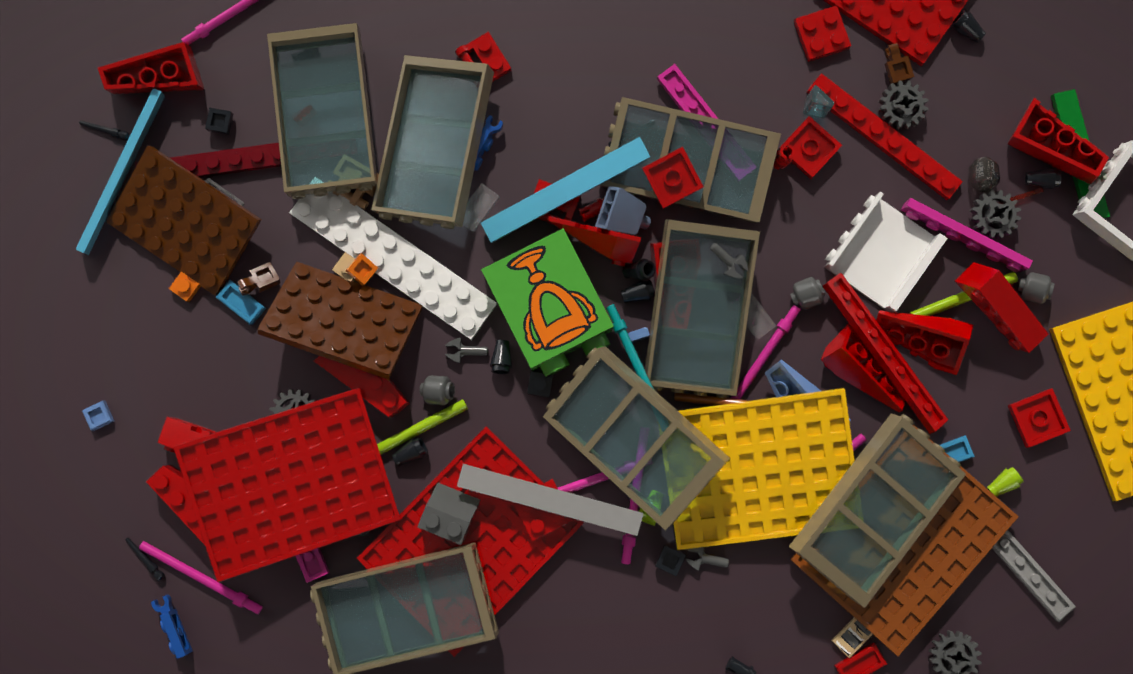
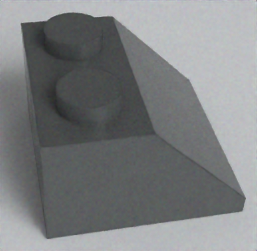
[417,483,480,545]

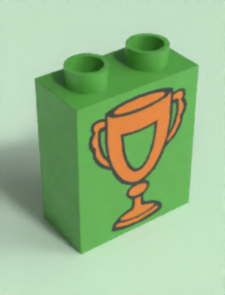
[481,228,614,377]

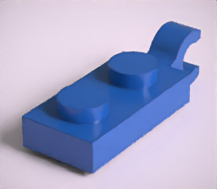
[462,115,503,171]
[151,595,193,659]

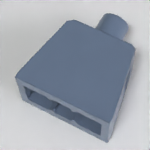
[595,186,651,235]

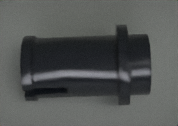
[725,656,756,674]

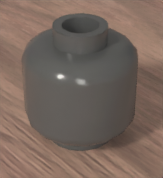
[1018,272,1055,304]
[790,277,826,310]
[420,375,455,405]

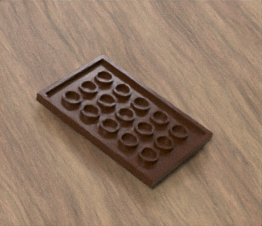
[106,146,262,296]
[257,261,422,380]

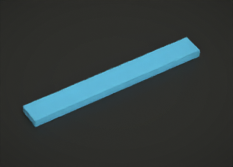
[76,88,165,255]
[481,137,651,243]

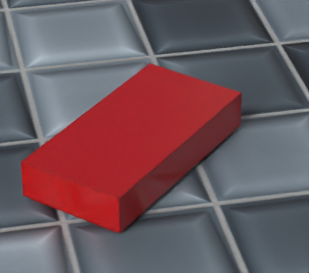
[834,642,887,674]

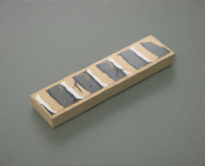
[831,618,873,658]

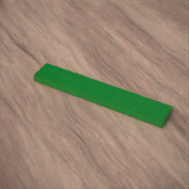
[1051,89,1110,219]

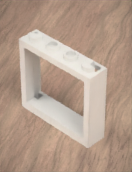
[1072,140,1133,261]

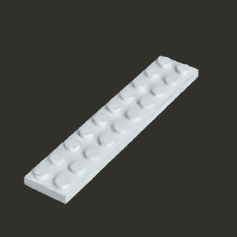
[289,177,497,340]

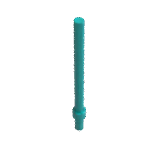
[606,304,670,432]

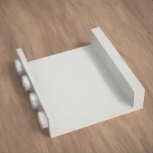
[824,192,948,312]

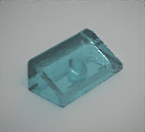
[803,85,834,119]

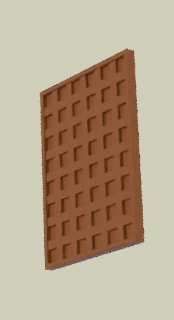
[790,425,1019,656]

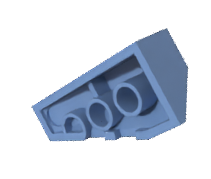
[765,359,851,422]

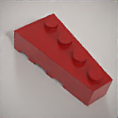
[98,42,205,94]
[1007,97,1109,184]
[955,262,1049,353]
[314,356,410,418]
[157,417,216,453]
[146,465,205,545]

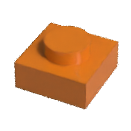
[345,253,378,286]
[169,271,201,302]

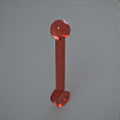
[998,187,1044,204]

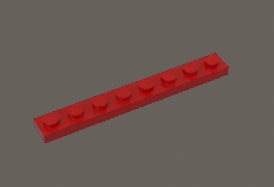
[806,73,963,200]
[822,273,948,434]

